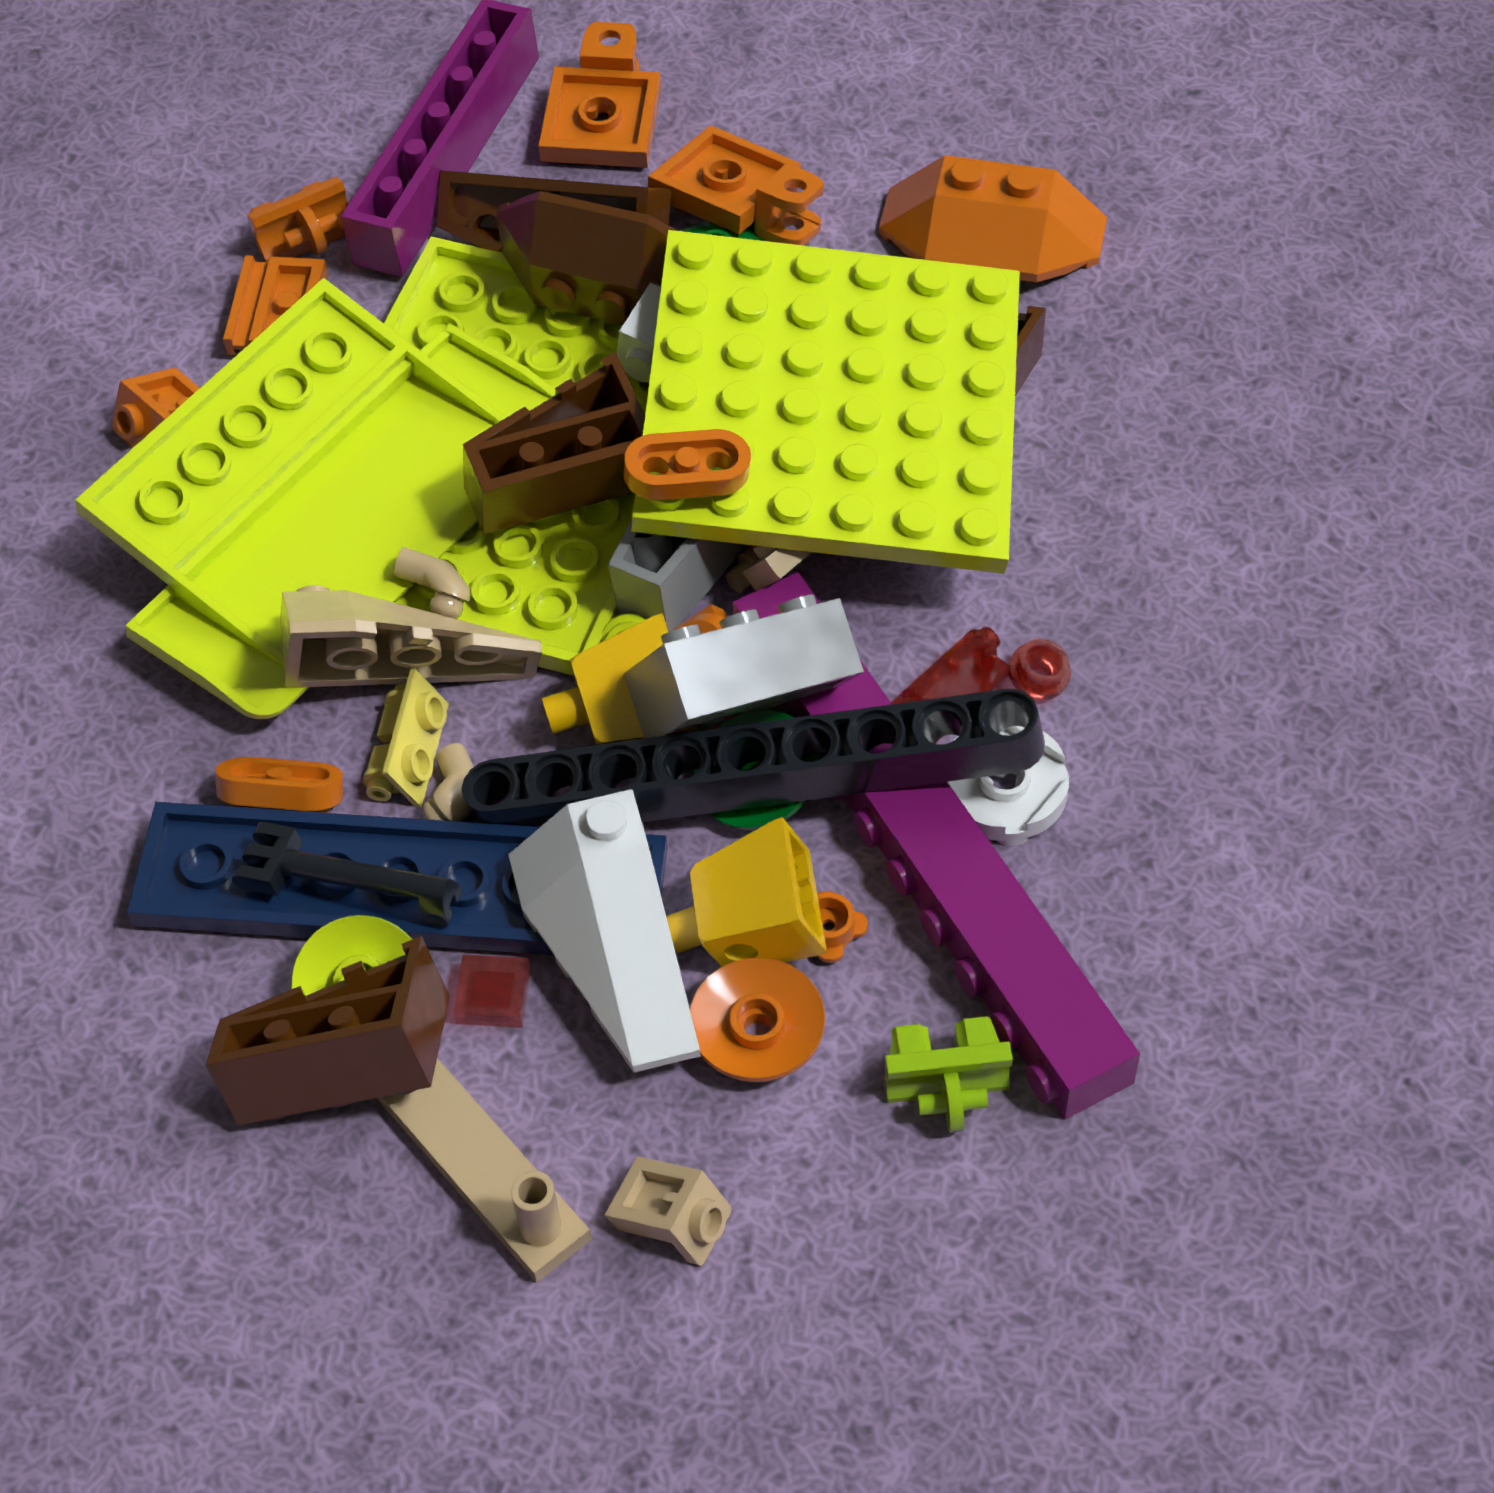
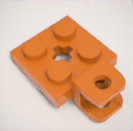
[538,22,662,168]
[648,125,824,246]

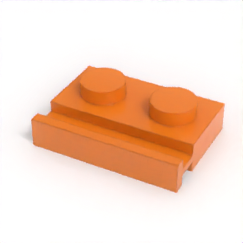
[223,255,328,355]

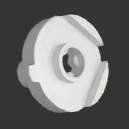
[948,726,1069,846]

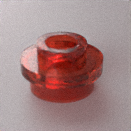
[1008,639,1071,700]

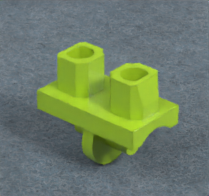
[885,1016,1013,1133]

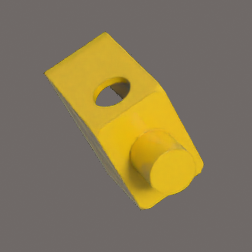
[541,613,699,745]
[666,817,827,967]

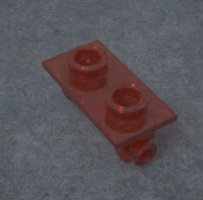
[891,626,1014,744]

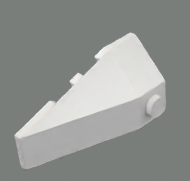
[508,789,700,1073]

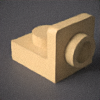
[605,1156,731,1266]

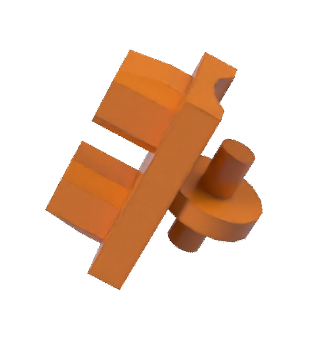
[246,176,348,262]

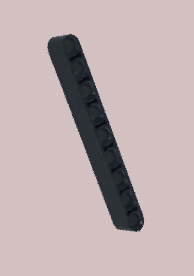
[461,689,1045,827]

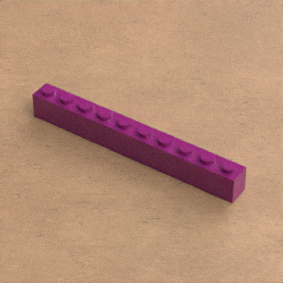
[733,572,1140,1120]

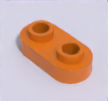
[623,429,751,500]
[215,757,343,813]

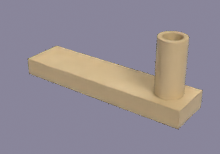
[376,1058,592,1283]

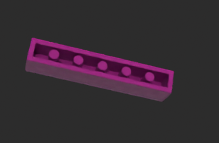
[341,0,539,277]

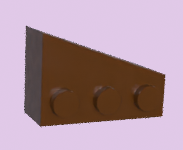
[463,351,645,535]
[206,936,450,1125]

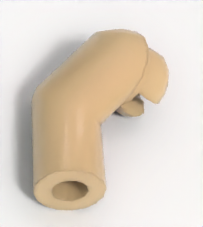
[393,547,470,619]
[423,743,474,822]

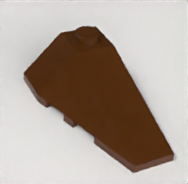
[437,170,671,253]

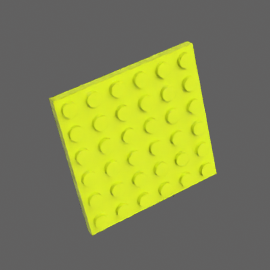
[631,230,1020,574]

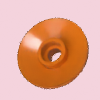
[690,958,825,1082]

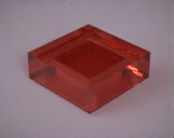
[454,954,531,1028]

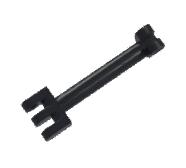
[232,822,462,928]

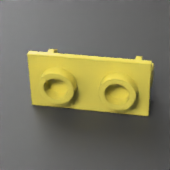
[363,668,449,808]

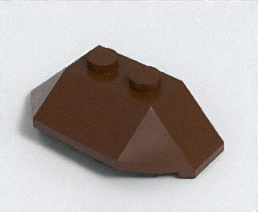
[496,191,677,325]

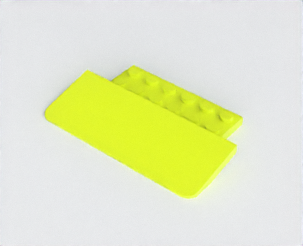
[75,278,555,719]

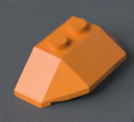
[879,155,1107,282]

